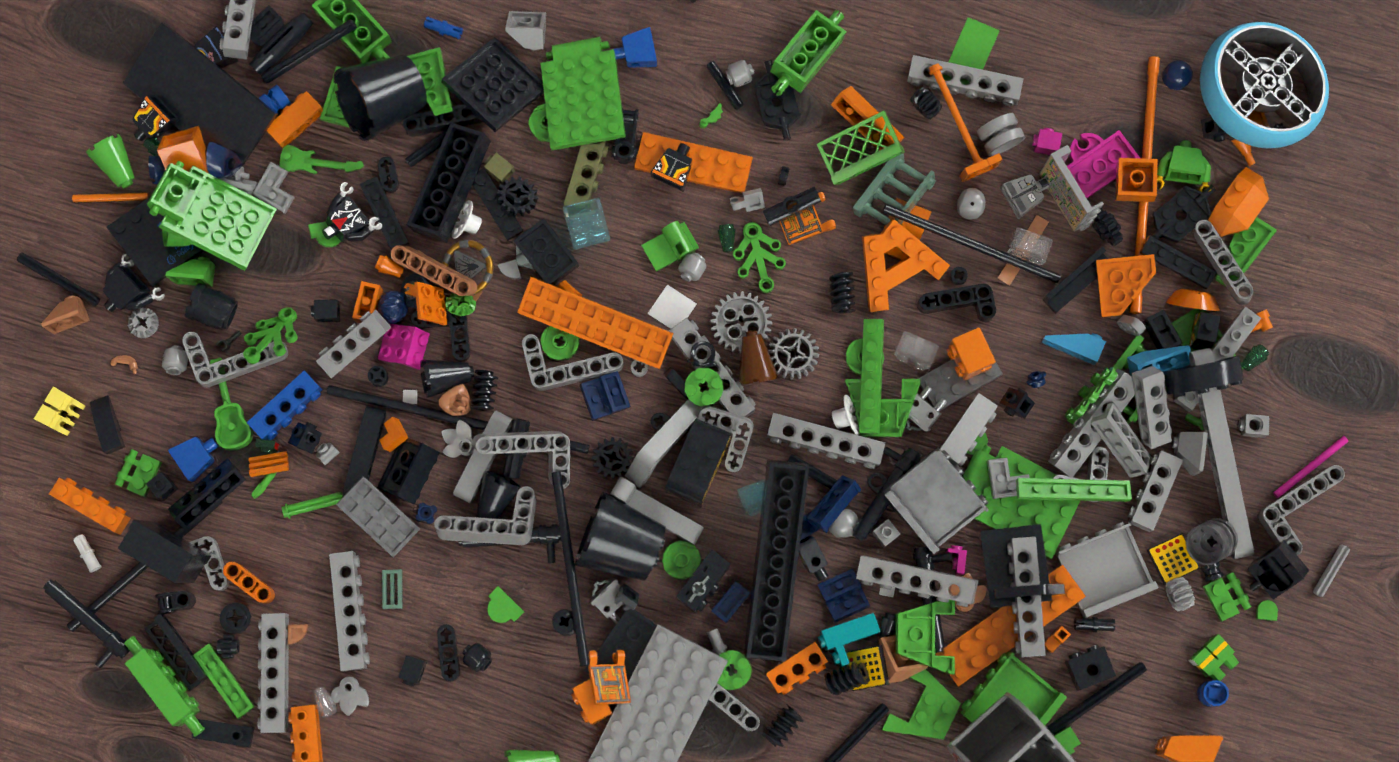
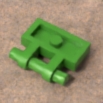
[115,449,162,498]
[1202,572,1251,622]

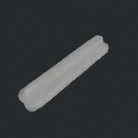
[1313,545,1350,597]

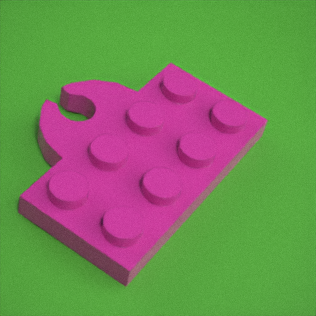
[1067,130,1140,199]

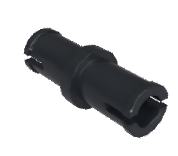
[1074,617,1115,632]

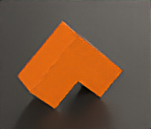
[379,417,408,452]
[1045,626,1071,653]

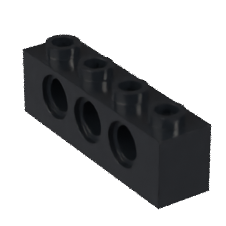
[168,458,246,531]

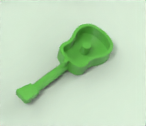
[210,358,253,451]

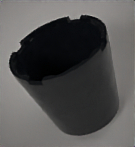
[333,55,427,141]
[575,492,666,581]

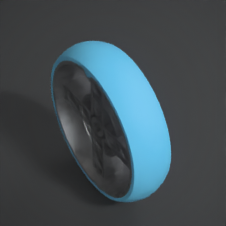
[1200,22,1329,148]

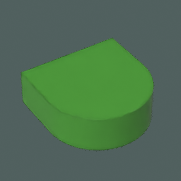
[1256,600,1278,621]

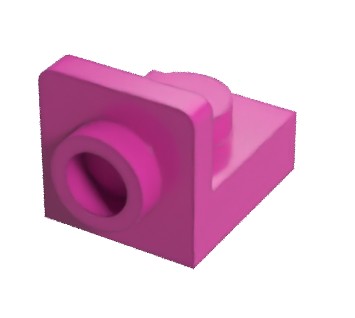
[946,545,967,575]

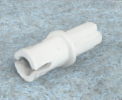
[74,534,102,573]

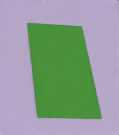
[943,17,999,85]

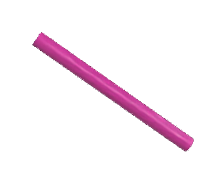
[1273,436,1349,498]

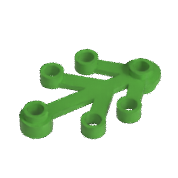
[733,222,786,293]
[243,307,298,364]
[1065,367,1118,425]

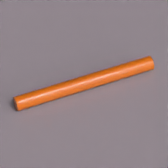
[72,193,150,202]

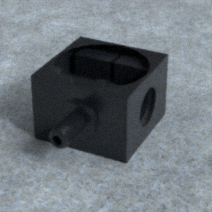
[1248,540,1309,600]

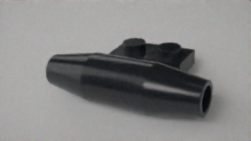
[249,5,313,75]

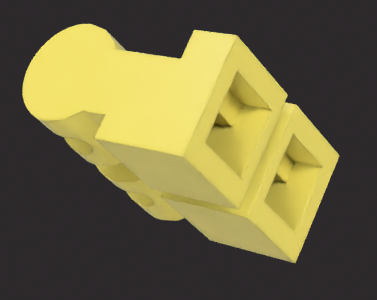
[34,387,86,436]

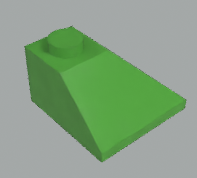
[165,257,215,287]

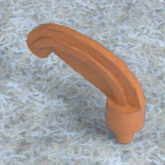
[111,355,138,374]

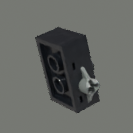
[513,218,579,285]
[676,550,731,613]

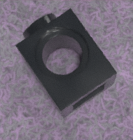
[311,300,340,322]
[146,472,178,501]
[398,655,427,686]

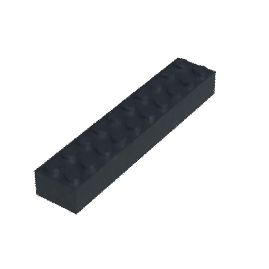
[744,459,809,661]

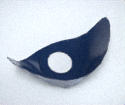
[206,142,242,179]

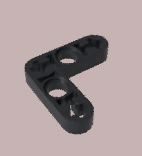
[411,307,470,362]
[994,584,1065,599]

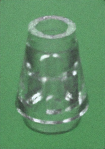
[313,687,337,718]

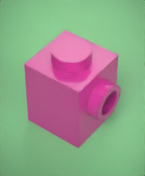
[1032,128,1062,155]

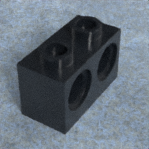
[1142,310,1182,350]

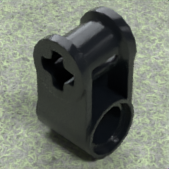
[156,591,196,614]

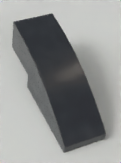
[90,395,125,454]

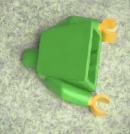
[1157,141,1211,192]

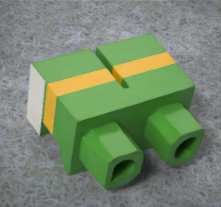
[1188,634,1239,681]

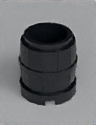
[185,283,238,330]

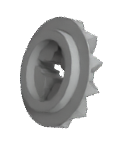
[127,308,159,338]

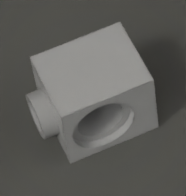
[1238,414,1269,438]
[872,519,900,548]

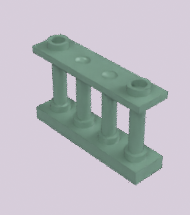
[853,153,936,226]

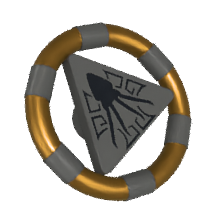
[442,240,494,295]

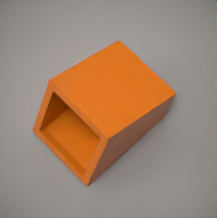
[157,126,209,173]
[1155,735,1223,762]

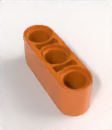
[223,562,275,604]

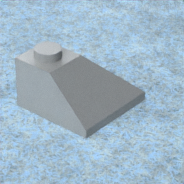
[505,11,546,51]
[1172,432,1208,476]

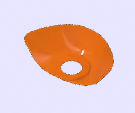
[1166,289,1220,311]

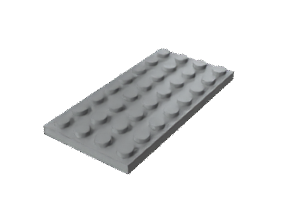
[588,624,728,762]

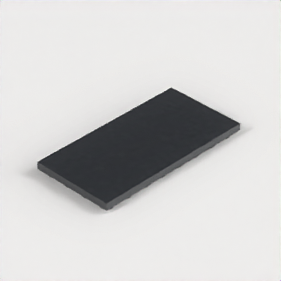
[123,22,278,170]

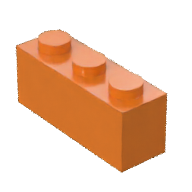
[267,91,323,149]

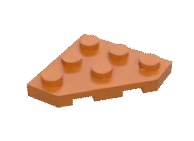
[1096,254,1156,317]

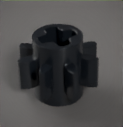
[217,635,240,658]

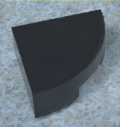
[778,166,790,186]

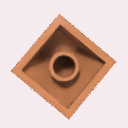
[41,296,90,334]
[879,635,929,683]

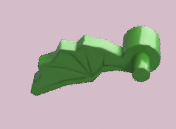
[699,103,723,129]

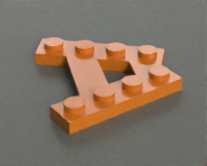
[862,219,950,312]

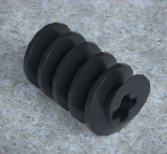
[829,272,856,314]
[470,370,498,411]
[552,609,575,636]
[825,662,869,695]
[761,704,804,747]

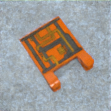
[780,192,836,245]
[588,650,631,705]

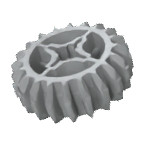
[768,328,819,380]

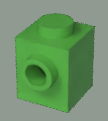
[1053,727,1081,755]

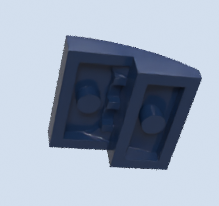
[579,371,631,421]
[818,569,870,623]

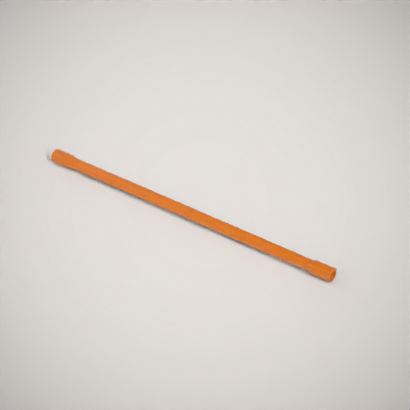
[1130,56,1160,314]

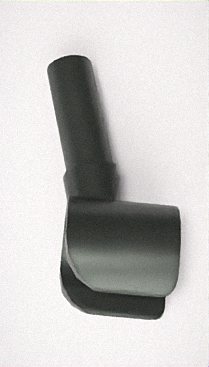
[216,330,242,352]

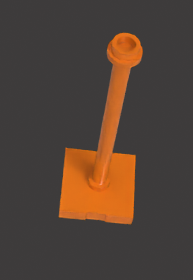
[929,63,1002,183]

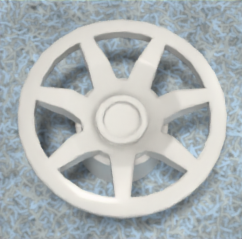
[451,200,482,239]
[832,395,860,435]

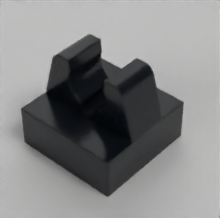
[614,583,640,611]

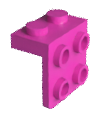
[378,324,430,370]

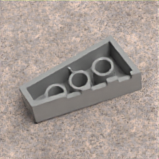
[940,393,998,466]

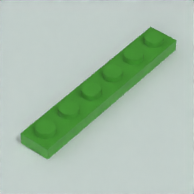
[859,319,884,434]
[1016,478,1132,502]

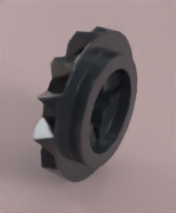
[220,603,252,634]

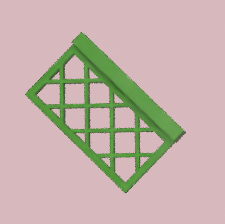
[817,111,905,185]

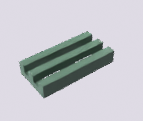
[382,569,403,609]

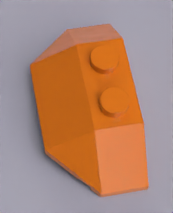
[1207,167,1269,237]

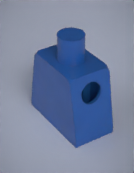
[612,27,657,68]
[168,437,219,482]

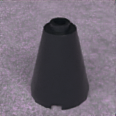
[420,359,474,398]
[476,471,521,519]

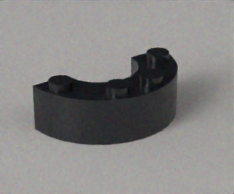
[1163,356,1244,397]

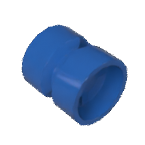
[259,84,292,114]
[1197,680,1229,707]

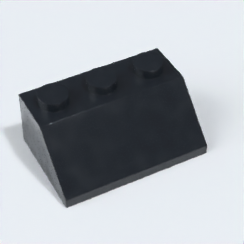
[377,438,440,505]

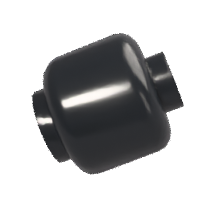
[462,643,492,672]

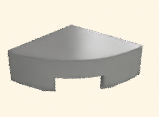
[498,259,521,279]

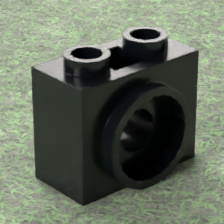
[1065,645,1117,691]

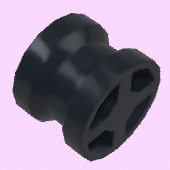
[368,366,389,387]
[1200,562,1224,582]

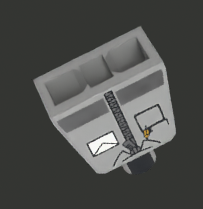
[1000,175,1049,219]

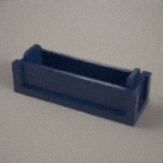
[807,475,861,533]

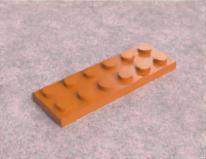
[634,132,753,194]

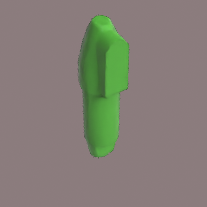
[252,473,276,499]

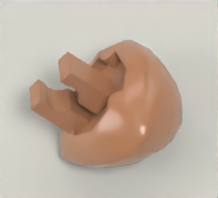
[439,384,471,416]

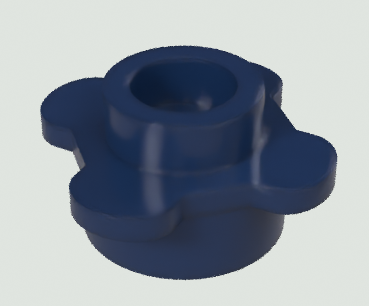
[1026,371,1047,388]
[415,503,437,524]

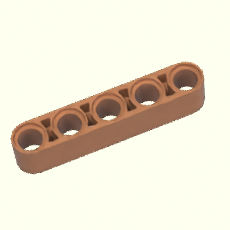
[391,245,477,296]

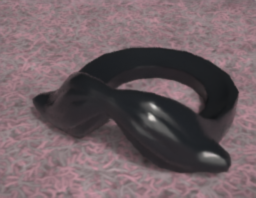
[687,341,717,368]

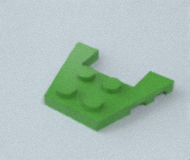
[845,379,921,437]
[896,600,955,674]
[882,669,960,739]

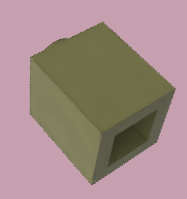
[484,153,515,185]

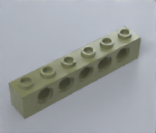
[563,141,609,215]

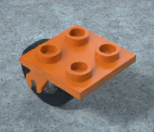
[400,274,447,326]

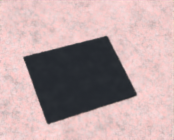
[980,524,1052,608]

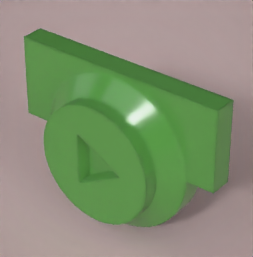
[308,222,341,247]
[487,586,524,623]

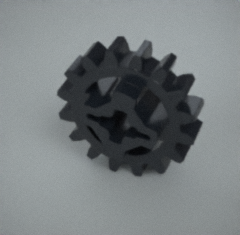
[497,176,538,217]
[1092,208,1123,246]
[592,437,634,480]

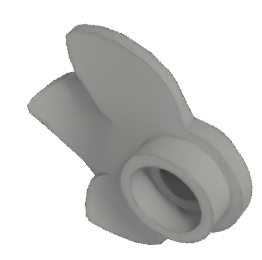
[442,420,475,458]
[331,676,369,716]

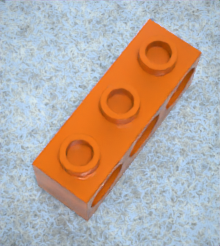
[765,642,828,695]

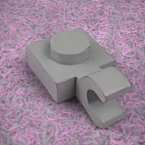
[730,188,765,212]

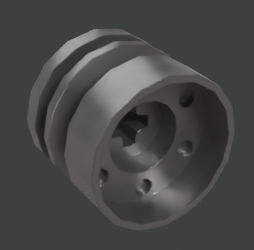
[1186,518,1238,565]

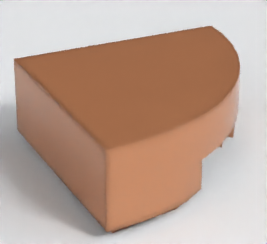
[287,624,308,645]

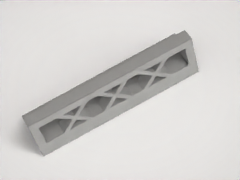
[1090,403,1152,478]

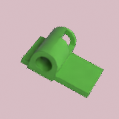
[641,221,699,272]

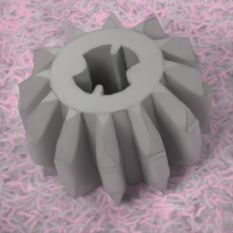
[1165,577,1195,611]

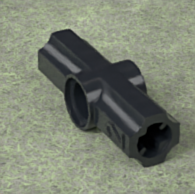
[763,187,821,226]
[502,418,530,478]

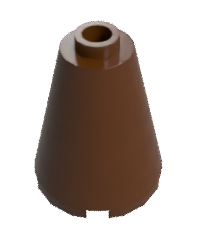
[739,330,777,384]

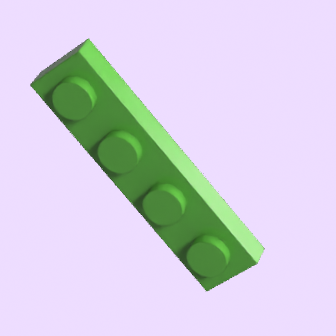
[193,644,255,719]

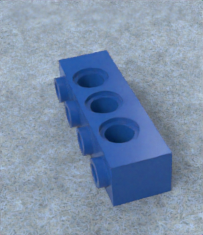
[247,371,323,442]

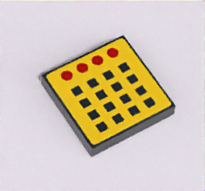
[1147,533,1200,585]
[846,645,889,691]

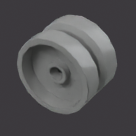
[976,113,1026,156]

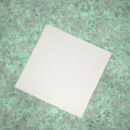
[648,285,696,329]

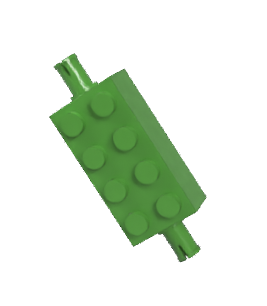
[312,0,392,63]
[770,10,847,96]
[124,636,205,737]

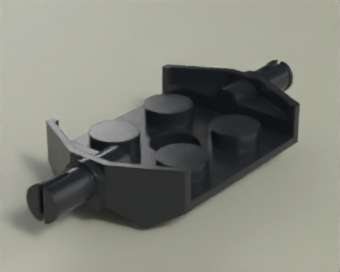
[754,60,801,141]
[1150,185,1216,243]

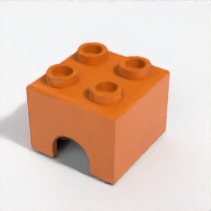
[947,328,996,380]

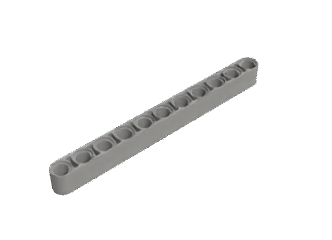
[1189,348,1254,559]

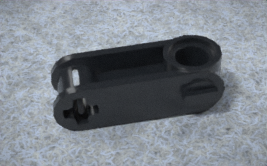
[611,108,639,164]

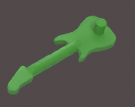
[280,145,364,174]

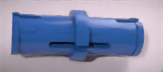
[424,16,463,39]

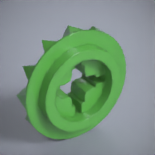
[445,293,476,316]

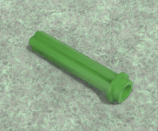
[282,492,343,519]

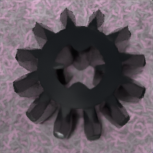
[911,87,942,120]

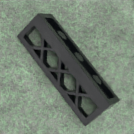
[1043,246,1108,314]
[145,613,209,691]

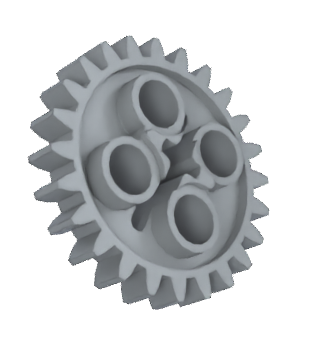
[710,291,772,354]

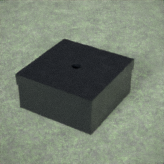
[118,519,211,583]

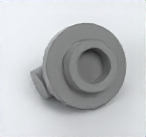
[316,443,340,465]

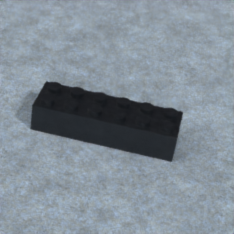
[406,123,491,243]

